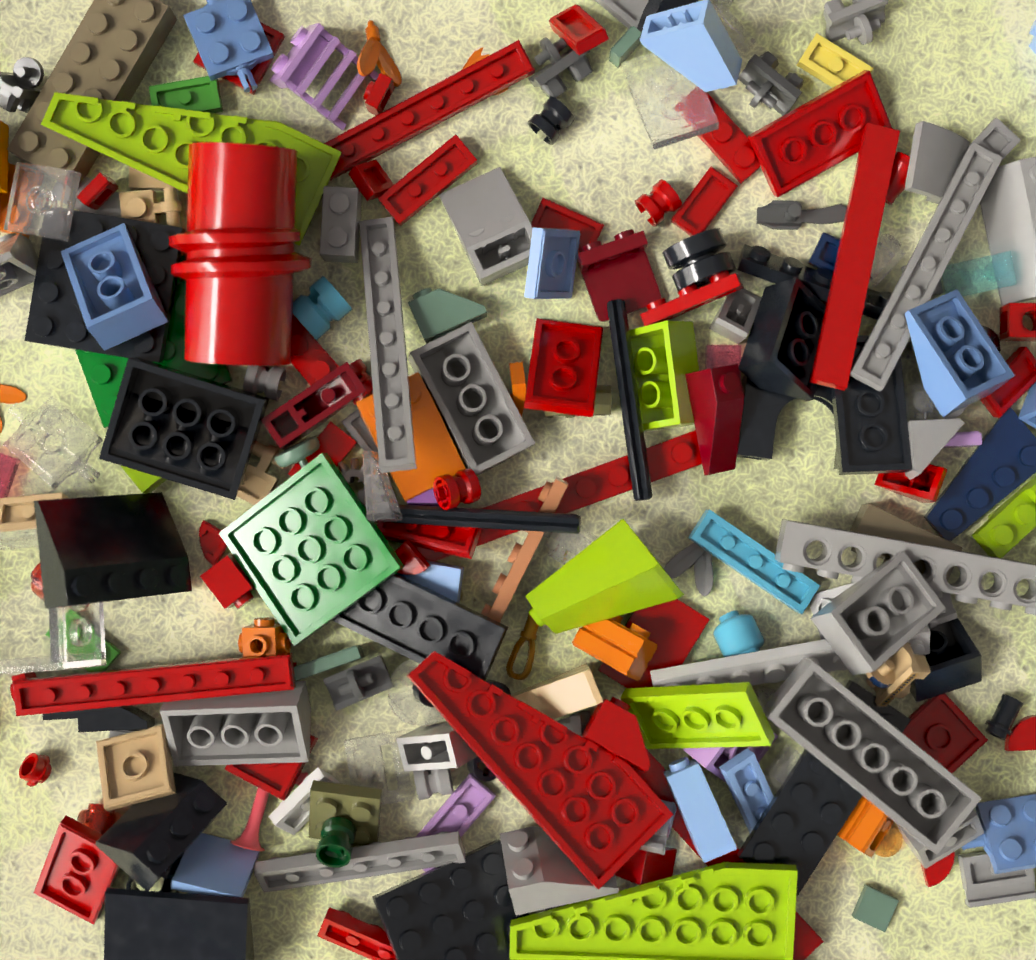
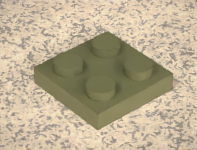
[309,780,382,845]

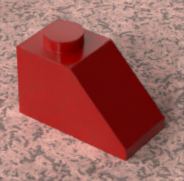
[581,697,651,771]

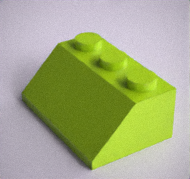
[629,321,699,431]

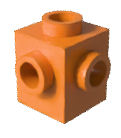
[238,617,291,657]

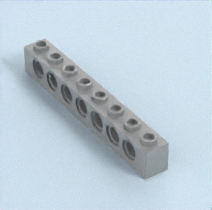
[775,519,1036,615]

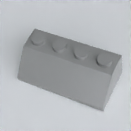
[980,157,1036,306]
[408,322,535,476]
[160,681,311,766]

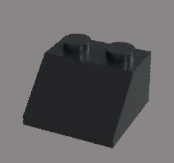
[910,618,982,703]

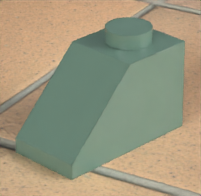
[408,288,488,344]

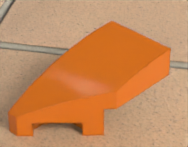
[509,362,526,417]

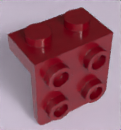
[577,229,661,322]

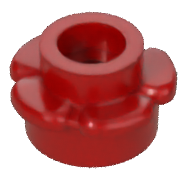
[19,753,52,787]

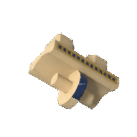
[866,643,930,707]

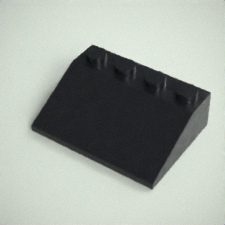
[99,357,269,500]
[34,492,192,609]
[104,888,254,960]

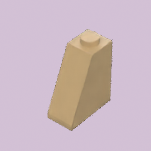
[511,663,603,719]

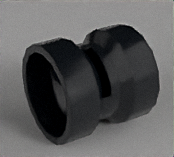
[528,96,575,145]

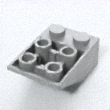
[439,167,533,286]

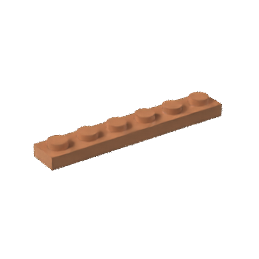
[481,477,569,623]

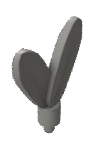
[664,543,713,596]

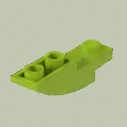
[971,476,1036,558]

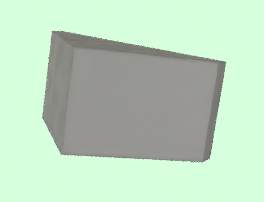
[709,289,761,344]
[905,418,964,480]

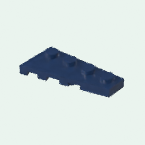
[924,407,1036,542]

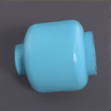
[713,610,764,657]

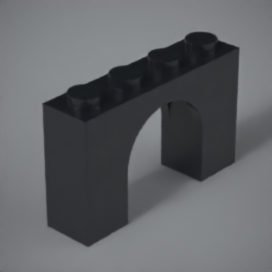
[737,375,839,470]

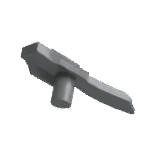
[757,200,847,230]

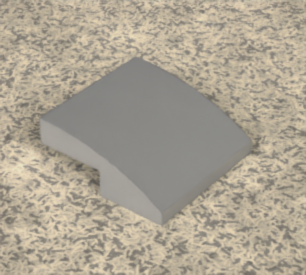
[904,121,970,204]

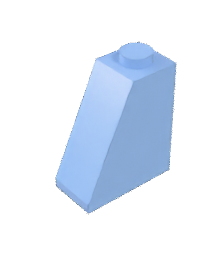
[640,0,742,92]
[663,757,737,863]

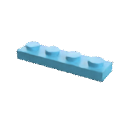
[688,509,820,614]

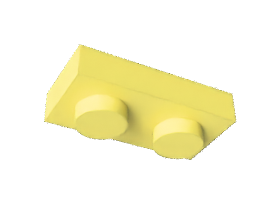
[796,33,874,88]

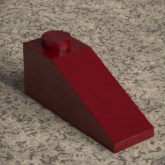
[260,362,367,450]
[685,364,744,476]

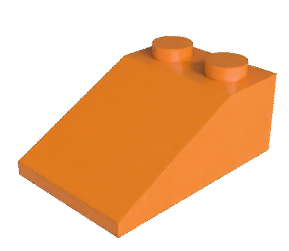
[356,372,466,503]

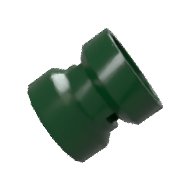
[316,817,357,868]

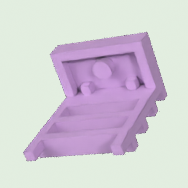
[270,23,379,130]

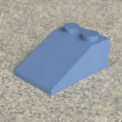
[60,223,168,351]
[905,289,1015,417]

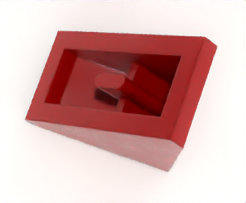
[874,464,947,503]
[615,847,677,885]

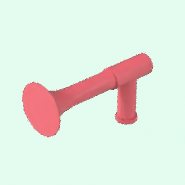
[230,772,308,852]

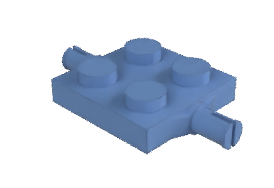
[183,0,274,93]
[961,794,1036,874]

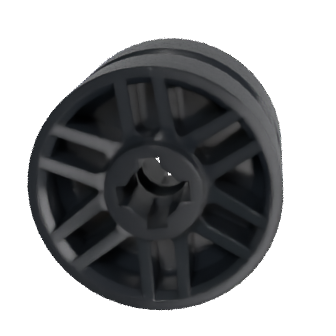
[662,228,736,291]

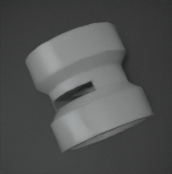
[243,365,286,401]
[413,768,454,800]

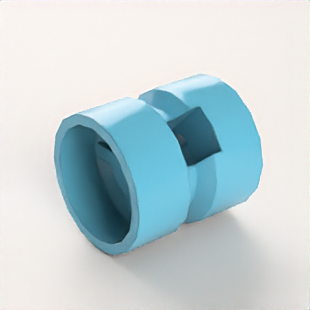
[293,276,352,340]

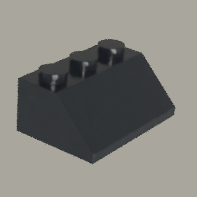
[739,277,826,401]
[95,772,228,892]

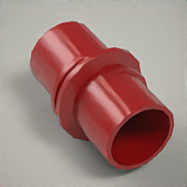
[169,142,312,366]

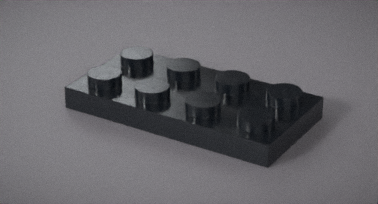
[831,335,912,475]

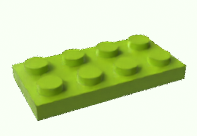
[620,682,775,749]

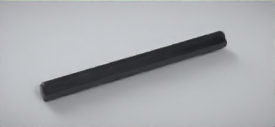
[607,299,653,501]
[378,503,581,534]

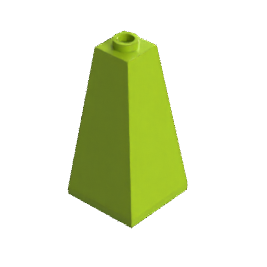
[525,519,684,634]

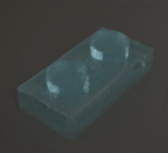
[942,251,1017,296]

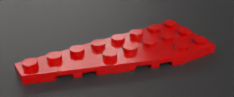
[406,651,674,890]

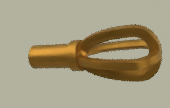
[506,607,539,680]

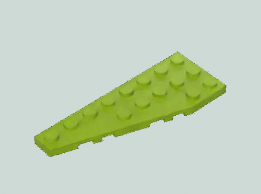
[41,92,342,246]
[509,862,798,960]

